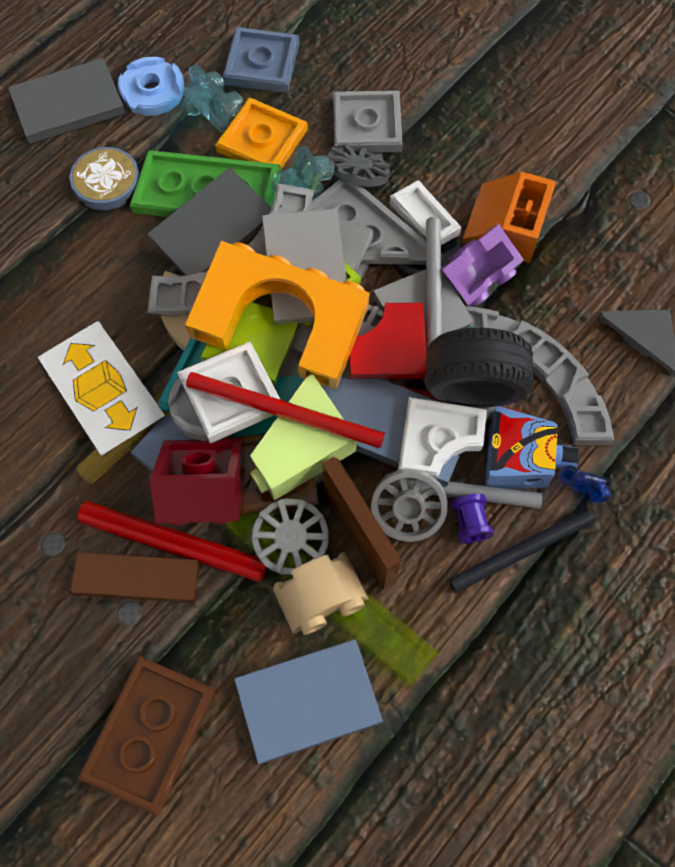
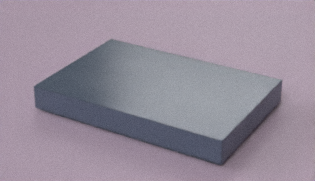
[234,639,383,765]

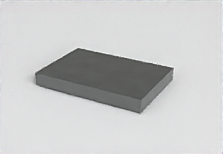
[8,58,125,144]
[148,167,271,276]

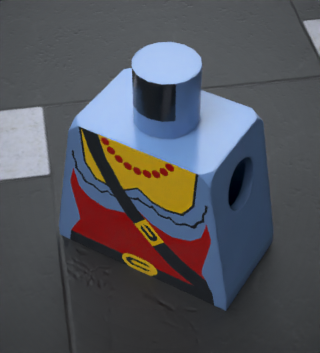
[484,406,579,489]

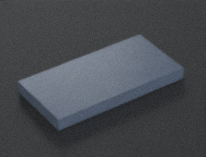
[321,365,460,487]

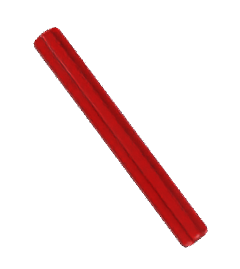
[77,501,267,582]

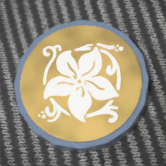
[69,147,140,211]

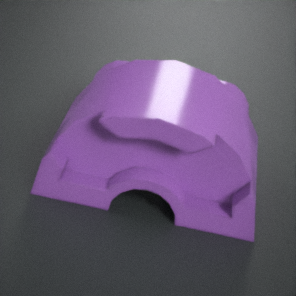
[441,224,524,307]

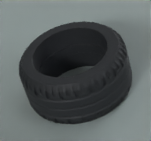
[425,328,533,407]

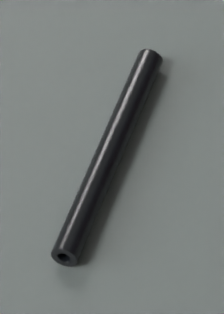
[448,508,595,594]

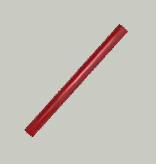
[186,372,385,449]

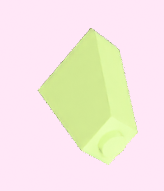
[249,374,356,501]

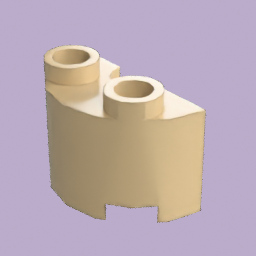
[273,552,368,635]

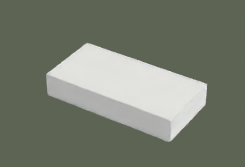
[389,180,461,245]

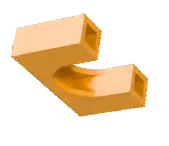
[185,241,370,390]

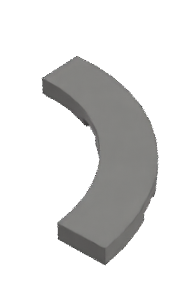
[147,184,314,316]
[465,306,614,445]

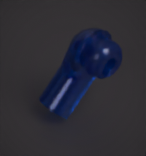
[559,465,611,503]

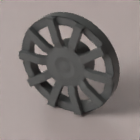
[326,144,390,187]

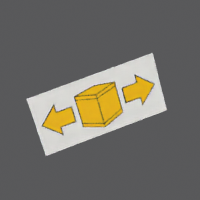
[38,321,165,456]

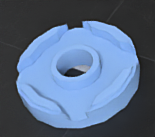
[118,57,184,116]

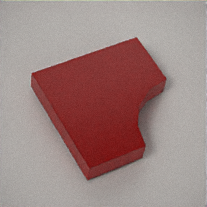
[348,302,426,379]

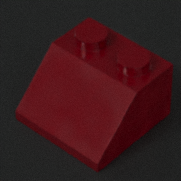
[149,438,243,525]

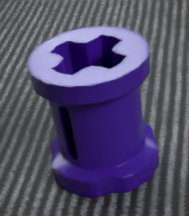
[450,494,494,544]

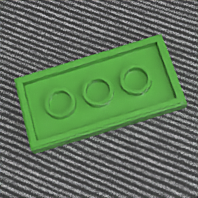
[130,150,282,217]

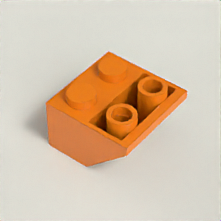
[462,171,556,263]

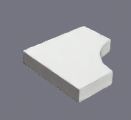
[398,397,487,480]

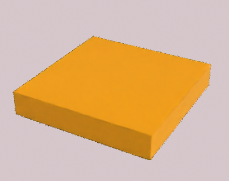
[215,97,308,169]

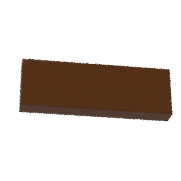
[70,552,200,603]

